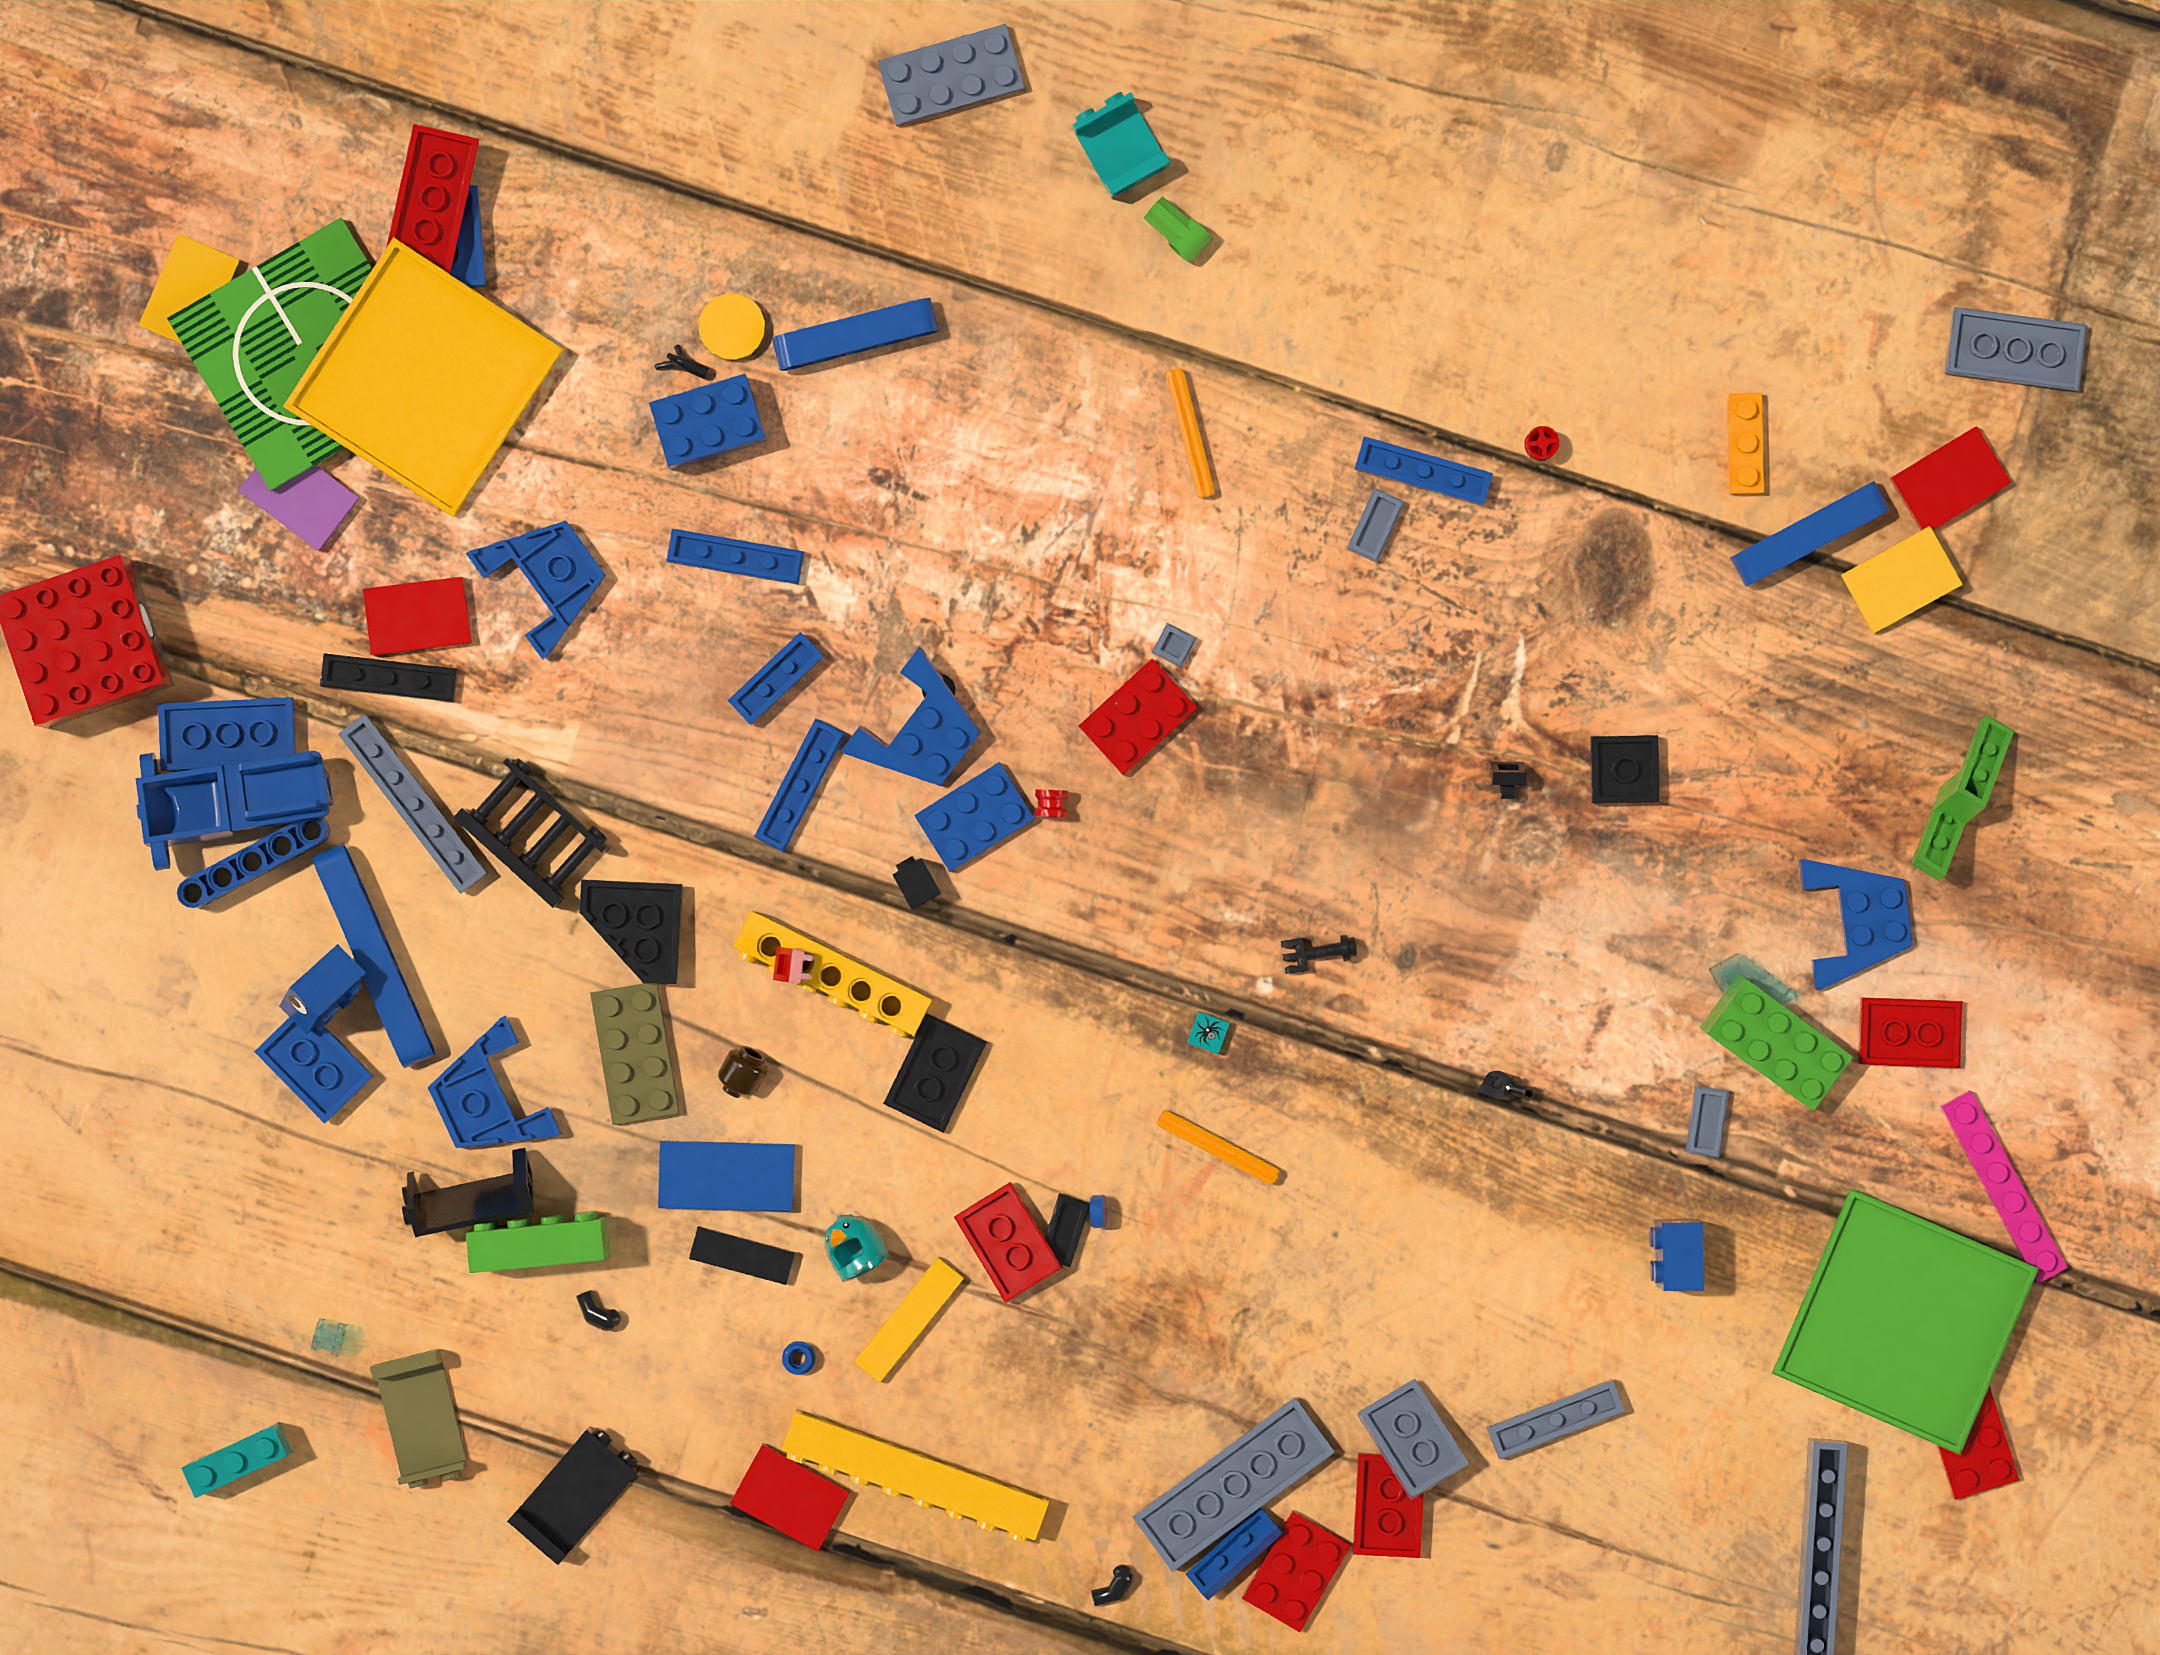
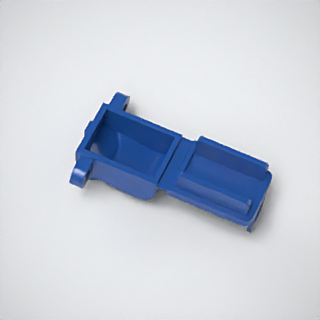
[135,751,333,871]

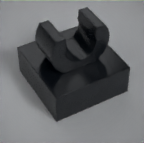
[1490,762,1526,799]

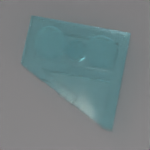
[1709,953,1798,1005]

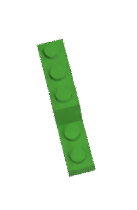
[1911,715,2014,881]

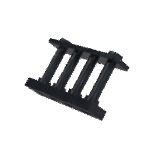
[453,758,610,908]

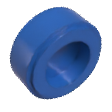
[1090,1195,1107,1228]

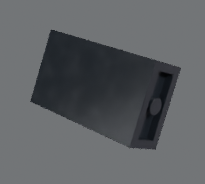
[402,1147,534,1238]
[507,1426,640,1565]

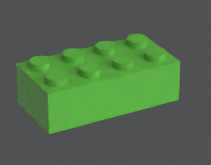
[1699,974,1853,1111]
[466,1211,611,1273]

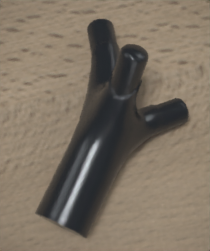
[655,344,710,379]

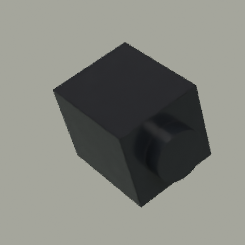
[892,856,942,910]

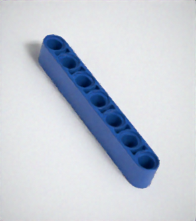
[312,843,436,1069]

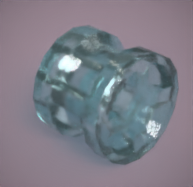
[311,1317,347,1357]

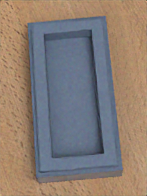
[1346,488,1405,563]
[1685,1086,1729,1157]

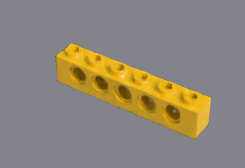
[733,911,933,1039]

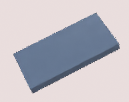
[1944,307,2088,392]

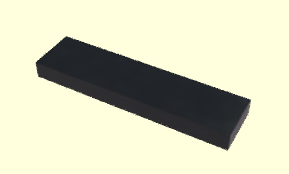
[320,653,458,702]

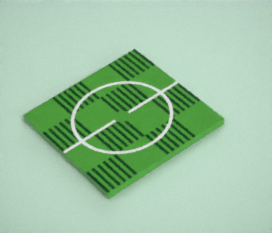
[167,217,372,492]

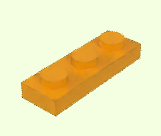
[1727,393,1764,494]

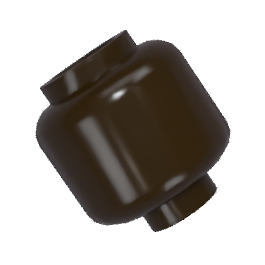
[718,1046,767,1098]

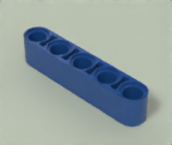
[772,298,939,371]
[1730,480,1890,587]
[177,818,331,908]

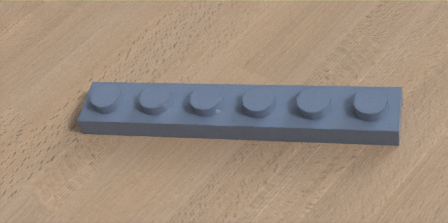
[338,714,488,894]

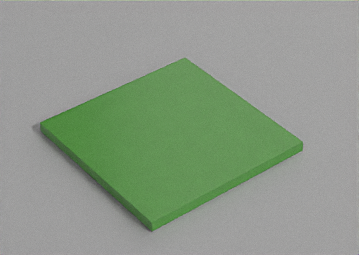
[1772,1188,2039,1455]

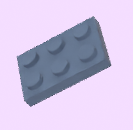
[1357,1379,1469,1500]

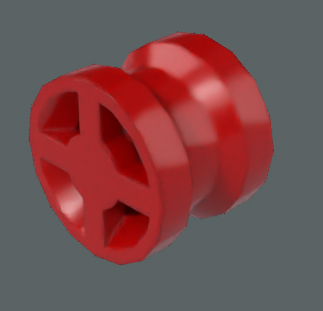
[1524,426,1560,461]
[1034,789,1068,818]

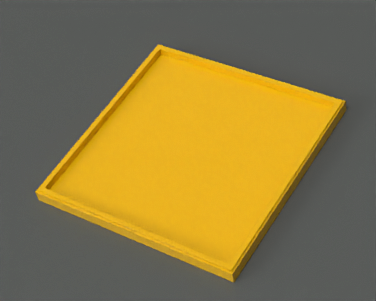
[283,237,564,518]

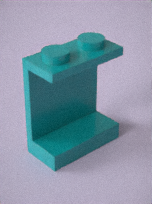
[1073,92,1170,199]

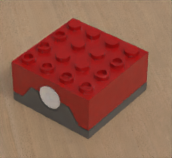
[0,555,175,729]

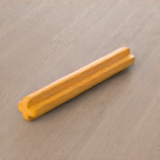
[1166,368,1215,499]
[1157,1110,1280,1185]

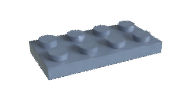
[878,24,1025,127]

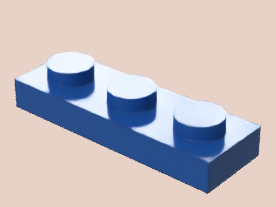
[727,632,824,725]
[1186,1507,1283,1600]

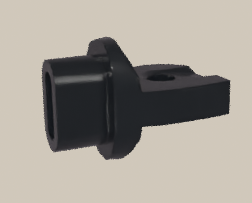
[1478,1071,1533,1101]

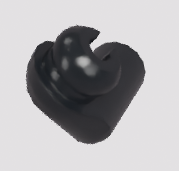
[576,1290,621,1331]
[1091,1564,1134,1607]

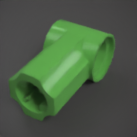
[1144,196,1213,263]

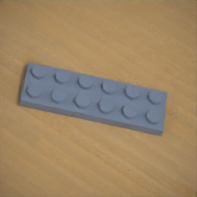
[1132,1397,1335,1572]

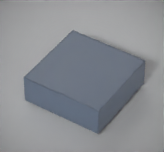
[1151,623,1196,668]

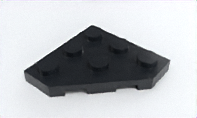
[579,879,683,985]

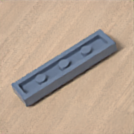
[1487,1379,1625,1460]

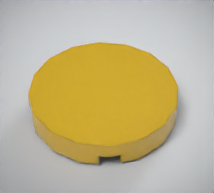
[699,293,765,360]

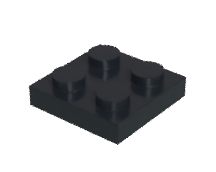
[1590,735,1660,804]

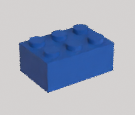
[649,373,767,470]

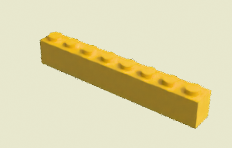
[781,1409,1049,1543]

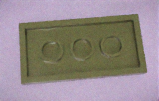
[590,983,680,1125]

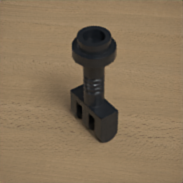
[1280,935,1357,974]

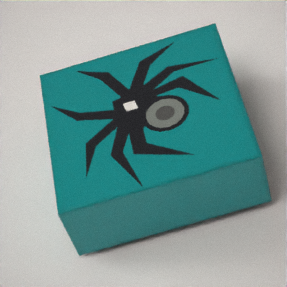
[1187,1011,1230,1054]

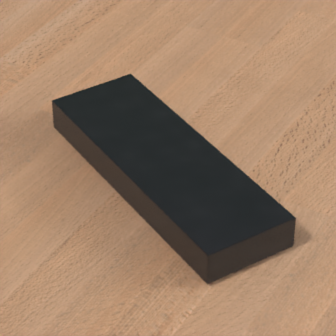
[689,1226,795,1285]

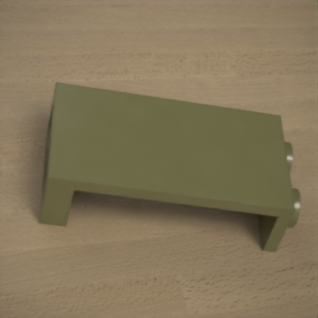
[370,1348,468,1489]

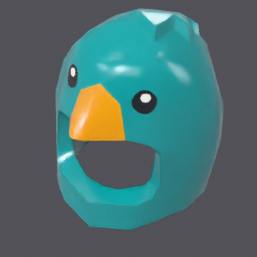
[825,1214,889,1282]

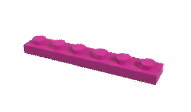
[1940,1090,2067,1284]

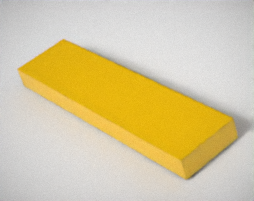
[854,1257,964,1383]

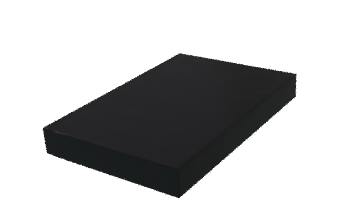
[883,1013,987,1133]

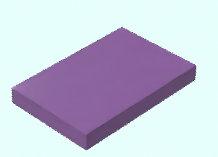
[238,466,360,552]

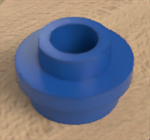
[782,1341,816,1375]

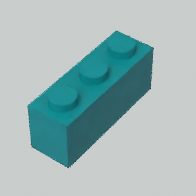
[181,1422,293,1498]

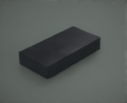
[1045,1193,1090,1267]

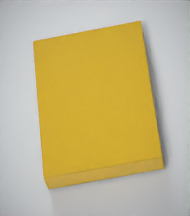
[138,234,241,345]
[1841,526,1963,634]

